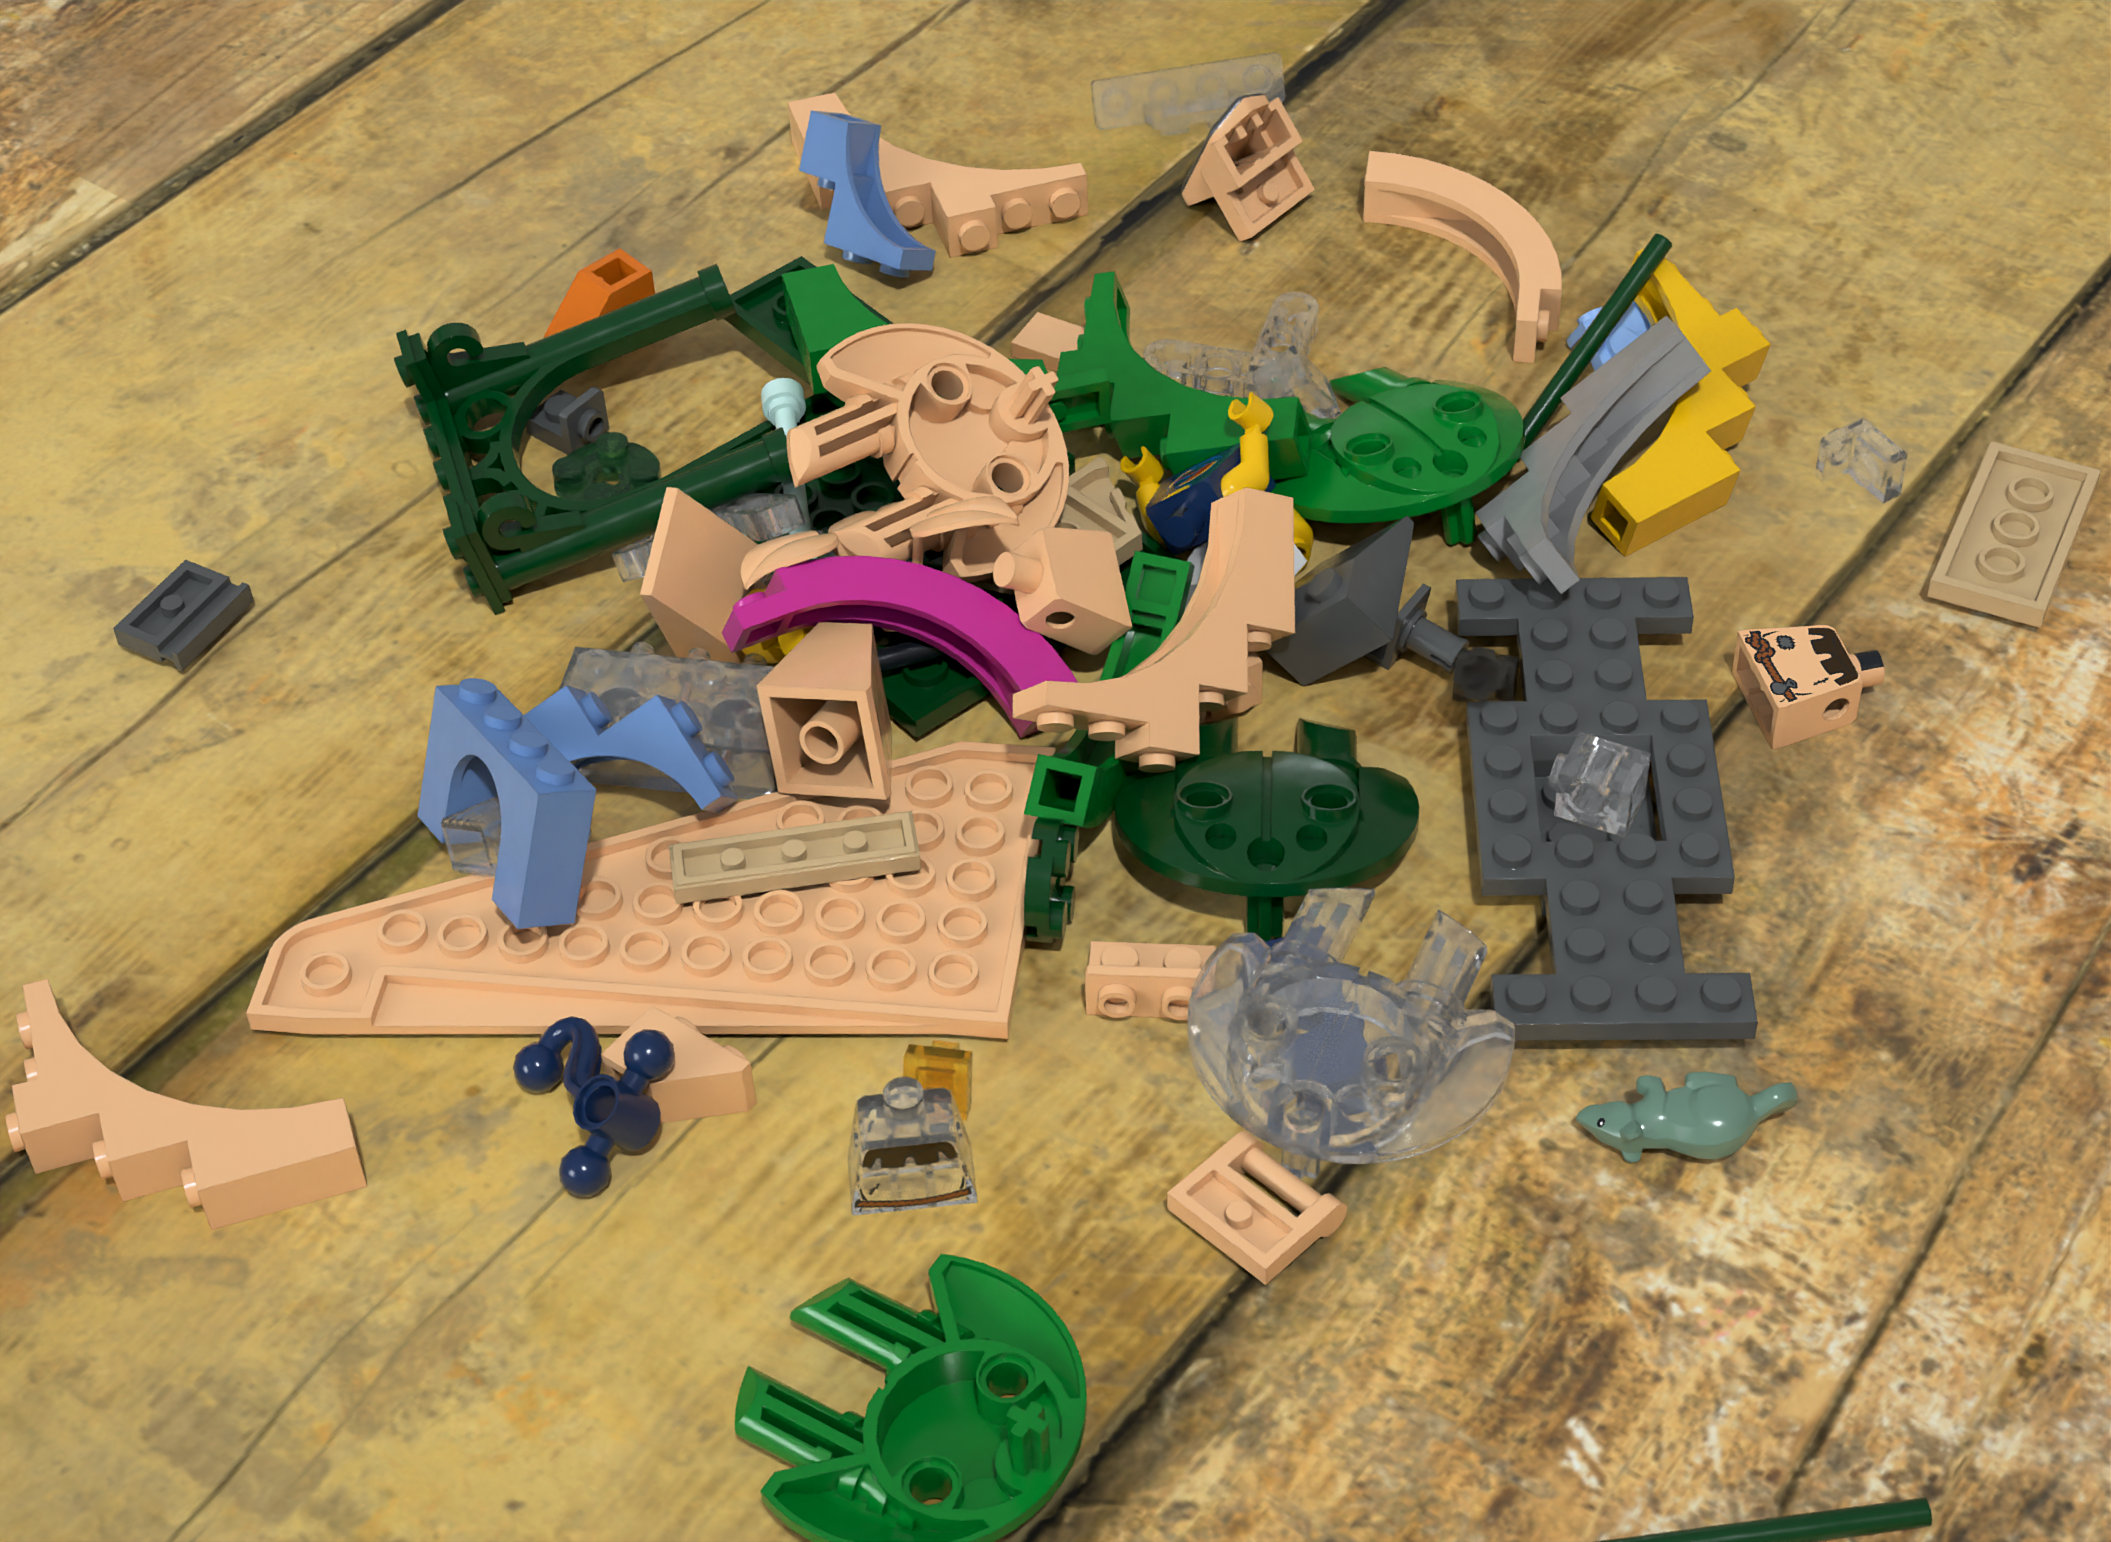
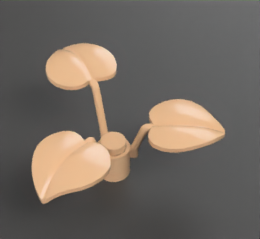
[741,496,1019,632]

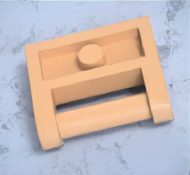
[1167,1130,1347,1285]

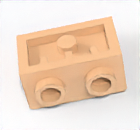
[1085,941,1216,1020]

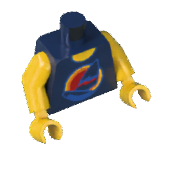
[1120,392,1277,555]

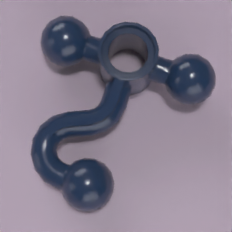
[513,1016,675,1197]

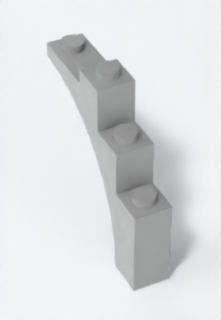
[1475,315,1711,594]

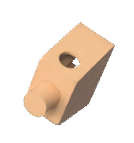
[993,527,1132,655]

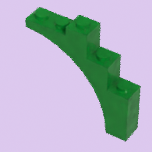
[1057,271,1313,480]

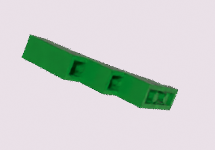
[782,264,1111,433]

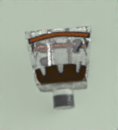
[848,1077,978,1216]

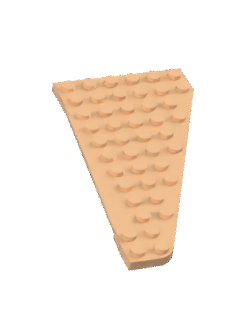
[246,741,1056,1039]

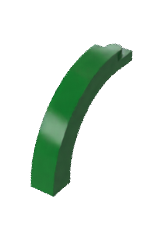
[1024,551,1195,828]

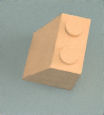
[757,622,892,800]

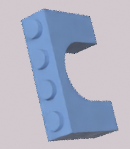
[418,678,596,929]

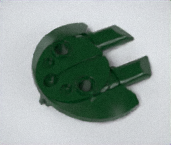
[1115,717,1419,943]

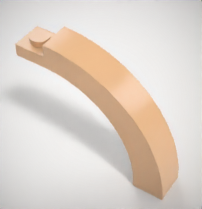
[1363,151,1562,363]

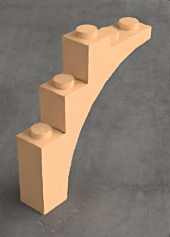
[788,92,1088,258]
[1013,487,1295,773]
[5,979,367,1230]

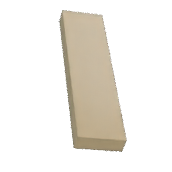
[669,811,921,904]

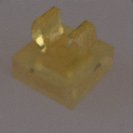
[903,1040,973,1120]

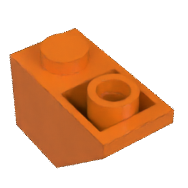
[544,248,655,338]

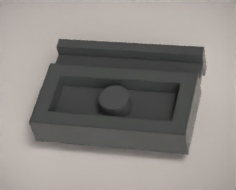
[113,560,254,671]

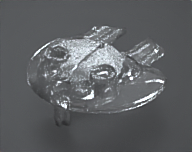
[1187,888,1515,1180]

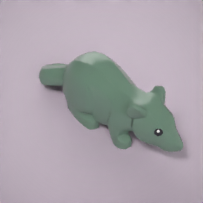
[1576,1072,1798,1164]

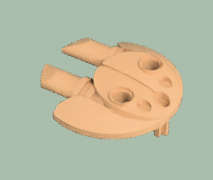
[787,323,1069,583]

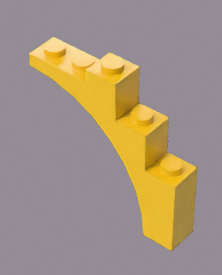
[1591,248,1771,557]

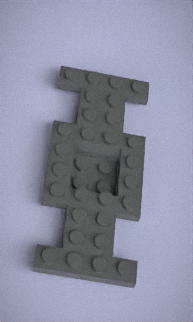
[1455,577,1758,1041]

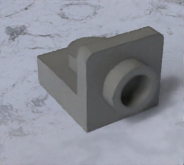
[526,386,610,458]

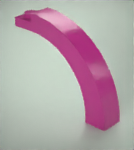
[722,556,1078,738]

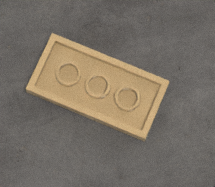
[1927,441,2101,628]

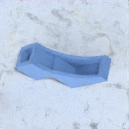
[799,110,936,278]
[524,685,738,813]

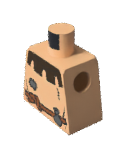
[1732,625,1885,749]

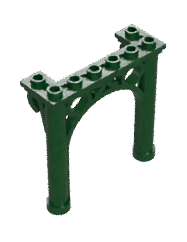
[394,263,793,615]

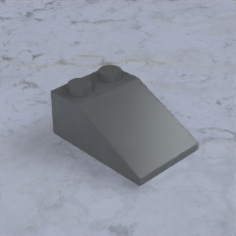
[1265,516,1414,686]

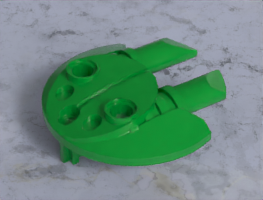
[1270,367,1525,545]
[735,1254,1087,1542]

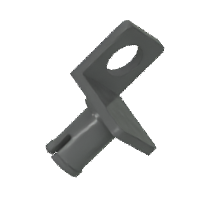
[1364,584,1470,674]

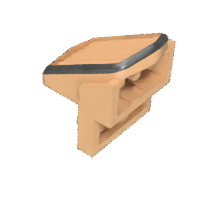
[1181,93,1315,242]

